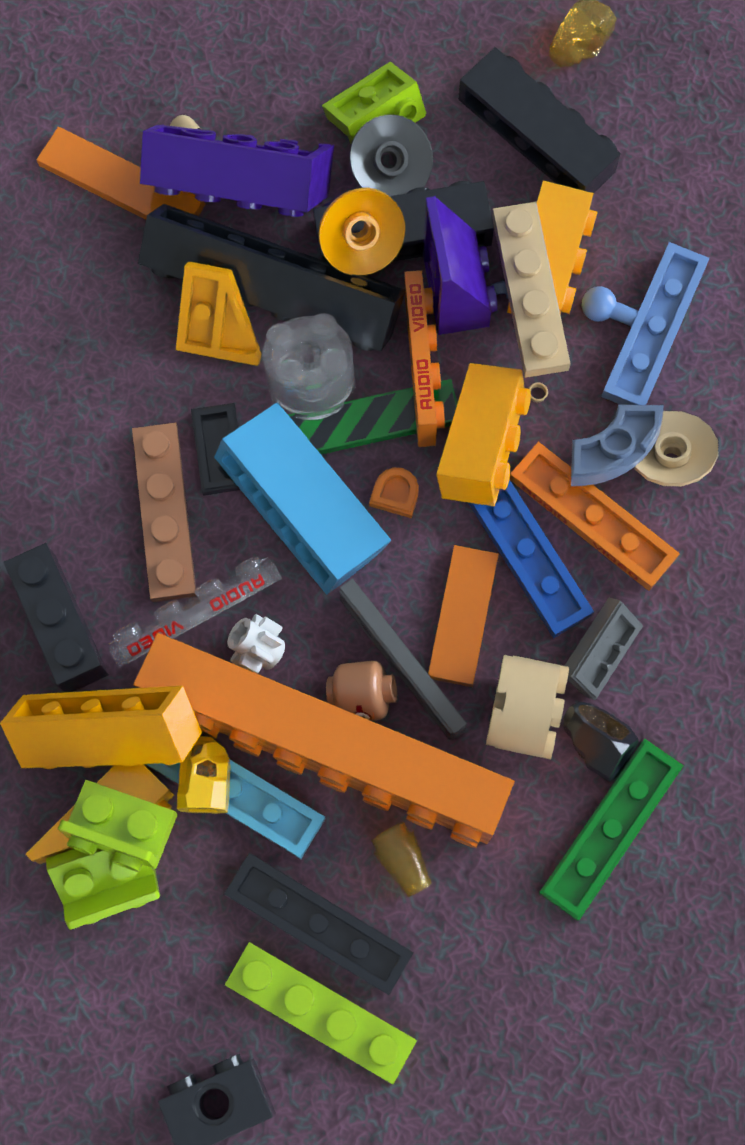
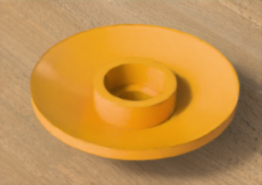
[318,188,405,275]

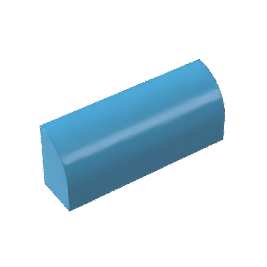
[214,402,391,595]

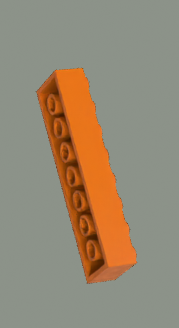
[133,632,515,848]

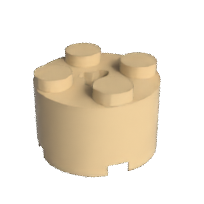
[486,655,569,760]

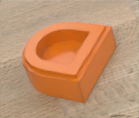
[369,467,419,518]

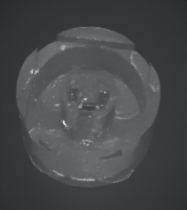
[262,313,356,420]

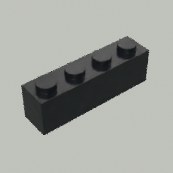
[458,47,621,193]
[313,181,494,262]

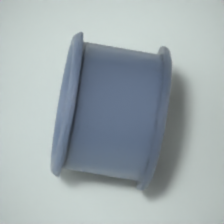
[492,281,509,299]

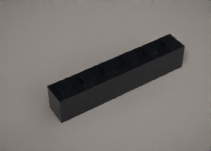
[138,204,406,351]

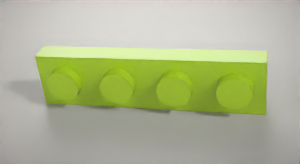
[225,942,417,1084]

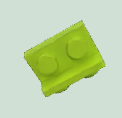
[322,62,426,144]
[58,780,177,872]
[46,848,160,930]

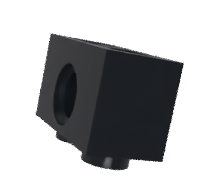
[158,1054,276,1145]

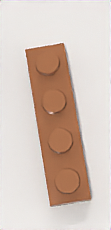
[132,423,197,602]

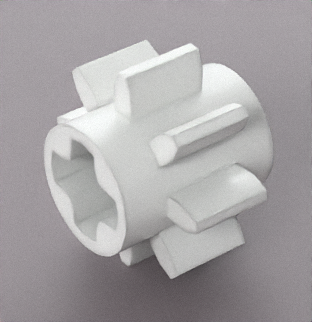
[227,614,285,674]

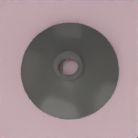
[349,115,433,196]

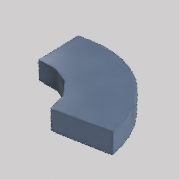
[571,405,664,486]

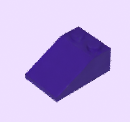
[423,196,497,335]

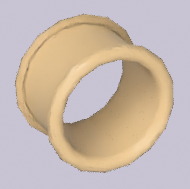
[529,382,548,403]

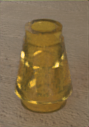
[371,822,432,897]

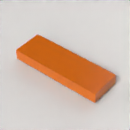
[428,545,499,687]

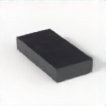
[191,403,240,496]

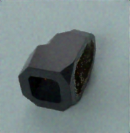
[563,702,639,782]

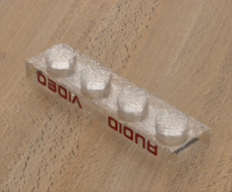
[108,556,283,668]

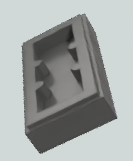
[565,597,643,700]

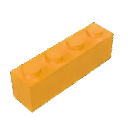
[0,685,202,769]

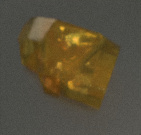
[548,0,617,67]

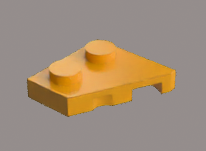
[176,261,262,366]

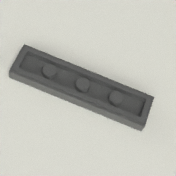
[339,578,467,740]

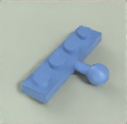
[582,242,709,405]

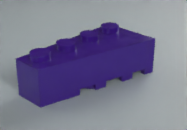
[140,125,334,217]

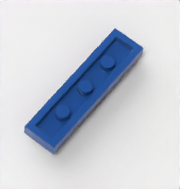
[468,479,594,639]

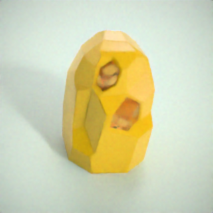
[177,736,231,814]

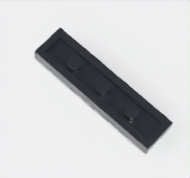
[224,853,414,995]

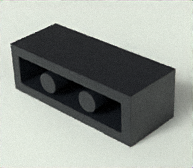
[4,543,109,692]

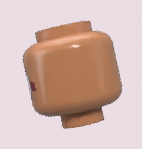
[326,661,397,721]

